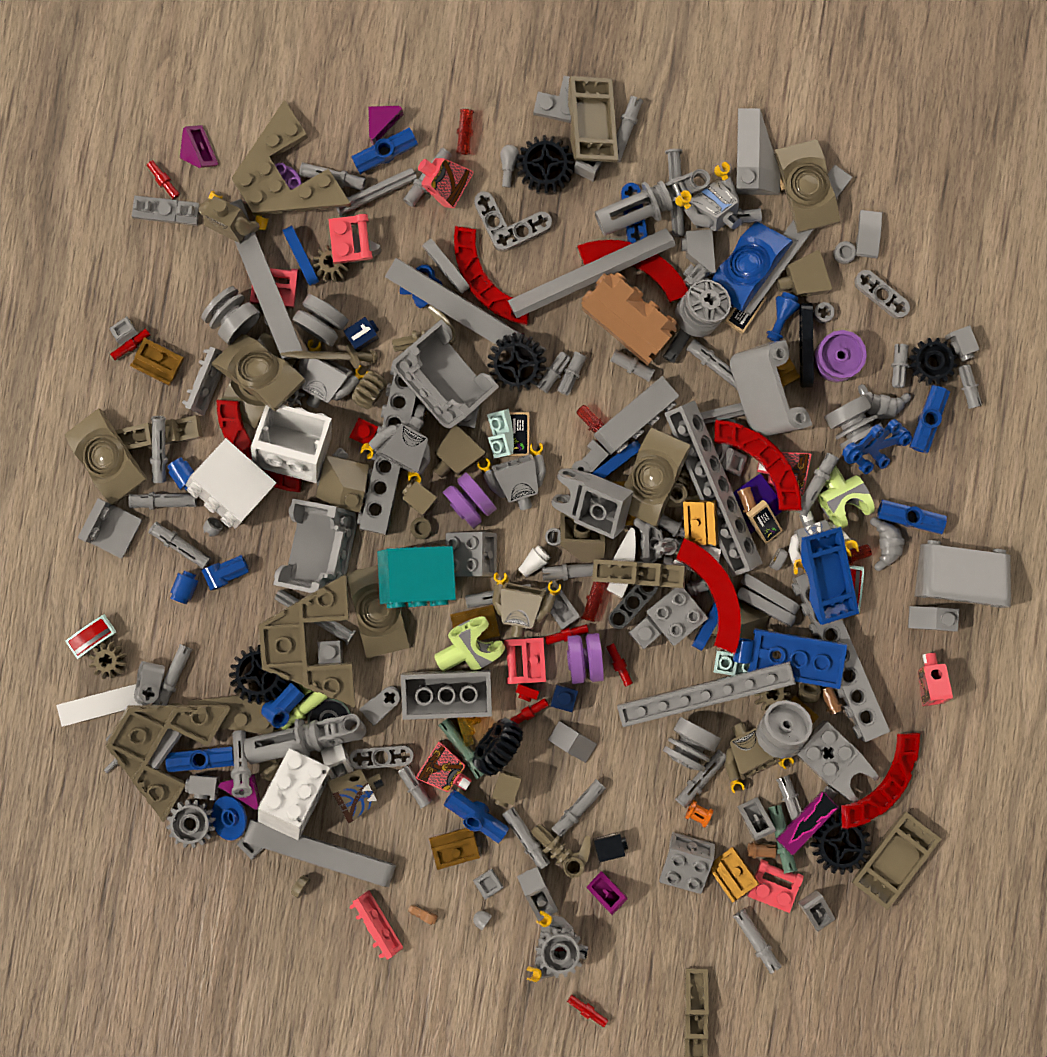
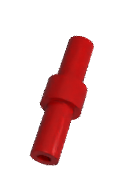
[146,160,180,200]
[110,328,151,361]
[544,624,589,645]
[606,643,633,687]
[510,698,549,724]
[567,994,608,1028]

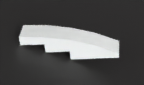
[56,684,150,727]

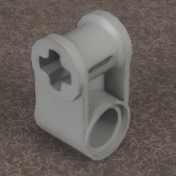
[134,661,165,705]
[359,686,401,726]

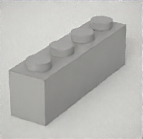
[594,376,679,455]

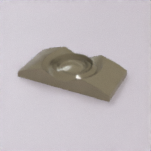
[568,76,618,162]
[774,139,840,233]
[221,332,299,429]
[212,334,306,411]
[65,408,148,505]
[624,427,692,527]
[346,565,410,658]
[852,811,941,910]

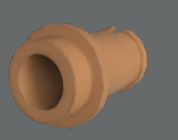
[737,487,757,515]
[821,687,843,715]
[747,841,776,859]

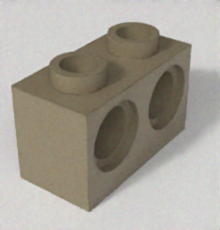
[402,481,439,518]
[492,770,522,807]

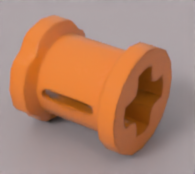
[685,800,714,828]

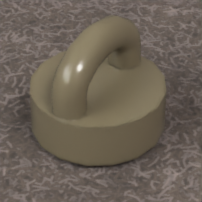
[798,683,821,703]
[259,759,281,781]

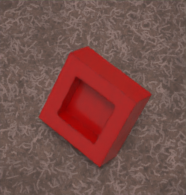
[349,418,378,444]
[515,684,539,702]

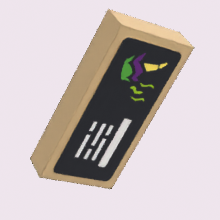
[725,296,767,334]
[507,412,529,457]
[746,500,783,544]

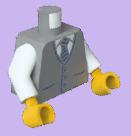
[788,511,859,575]

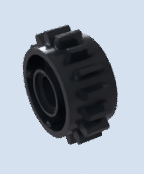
[908,338,958,386]

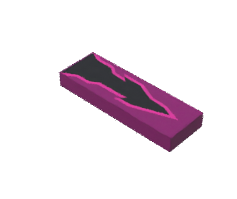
[776,791,839,855]

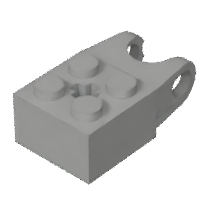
[551,468,634,539]
[796,720,879,802]

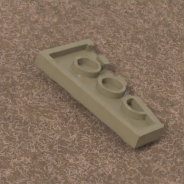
[188,691,280,734]

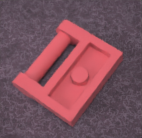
[328,214,373,264]
[250,268,299,308]
[504,638,546,684]
[747,859,804,913]

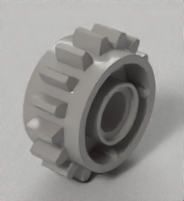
[166,799,216,848]
[535,927,585,978]

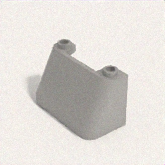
[392,319,499,428]
[730,340,812,437]
[273,499,358,593]
[914,540,1011,608]

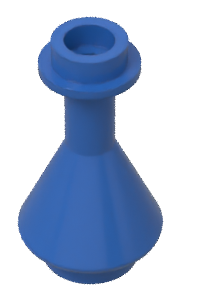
[767,292,800,342]

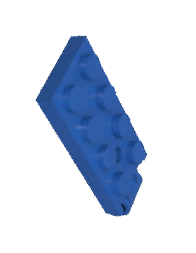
[733,628,847,689]

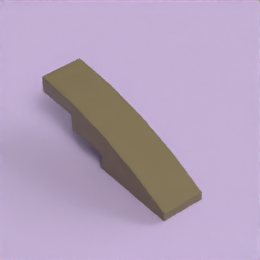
[115,415,203,451]
[592,559,686,589]
[684,968,709,1057]

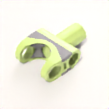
[818,465,875,529]
[434,616,505,671]

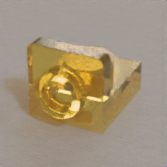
[457,717,482,746]

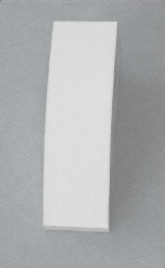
[606,527,636,598]

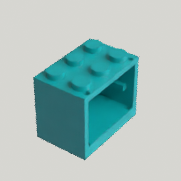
[377,546,456,608]

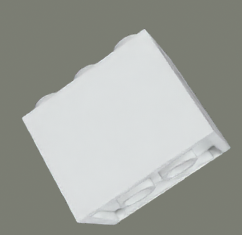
[251,404,332,483]
[185,438,276,529]
[258,748,330,840]

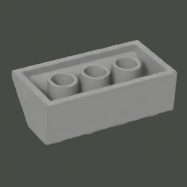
[401,669,492,720]

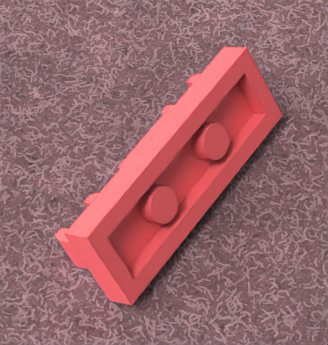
[350,890,404,959]

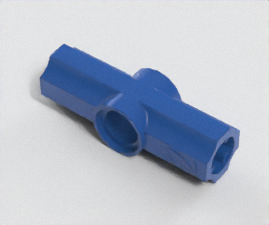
[351,127,418,174]
[909,385,950,454]
[877,499,947,535]
[165,746,234,772]
[443,789,509,843]

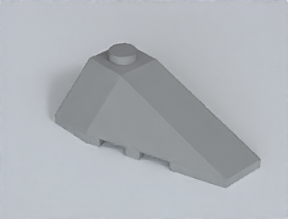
[736,108,780,195]

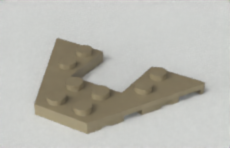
[232,101,351,216]
[259,574,356,708]
[106,705,230,822]

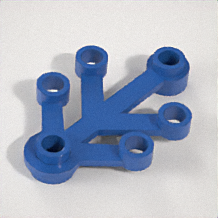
[842,419,912,474]

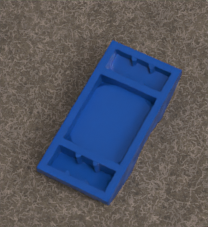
[712,222,793,312]
[801,527,859,625]

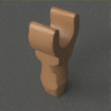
[408,905,438,925]

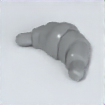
[858,384,911,420]
[870,517,905,571]
[633,518,664,563]

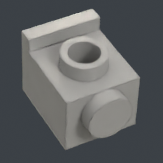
[945,325,980,362]
[185,774,220,800]

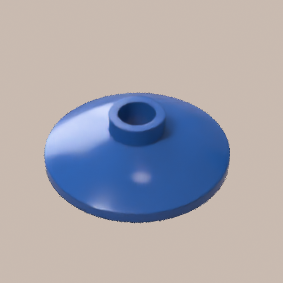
[211,796,247,840]

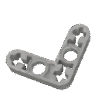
[474,191,552,252]

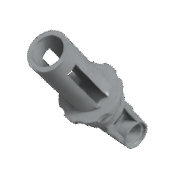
[594,169,710,236]
[244,714,366,765]

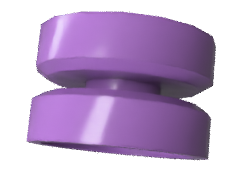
[814,330,867,383]
[442,472,497,529]
[567,633,604,684]

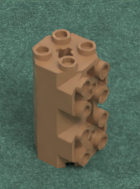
[581,272,678,366]

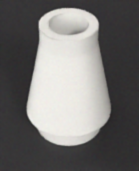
[518,545,551,578]

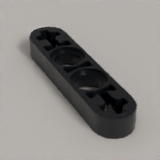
[799,303,814,388]

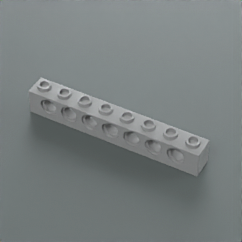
[357,363,418,535]
[664,400,762,577]
[791,573,890,742]

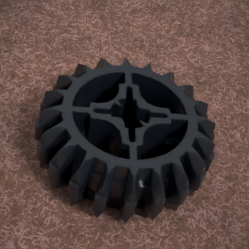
[516,135,575,195]
[487,332,547,392]
[229,645,288,705]
[472,718,523,776]
[810,813,872,875]

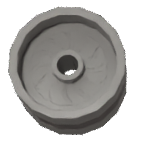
[292,294,349,346]
[756,700,813,759]

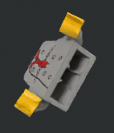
[527,910,588,982]

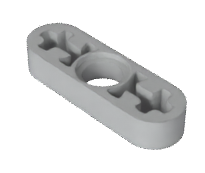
[422,238,470,294]
[854,270,910,319]
[740,573,800,615]
[737,587,797,627]
[349,745,414,769]

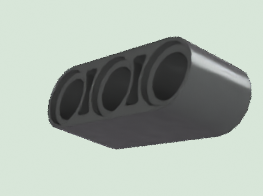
[608,585,658,629]

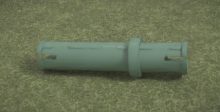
[438,718,484,779]
[768,805,798,874]

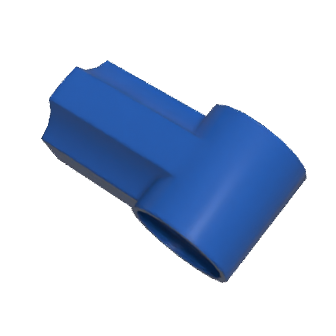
[202,555,249,591]
[261,683,305,728]

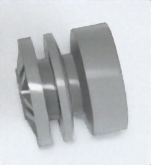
[675,280,731,337]
[201,286,261,345]
[824,395,883,449]
[663,717,721,772]

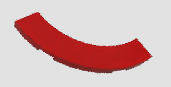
[454,226,529,326]
[577,240,688,303]
[216,400,302,493]
[714,420,802,511]
[675,538,741,654]
[841,733,920,828]

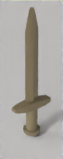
[280,344,378,369]

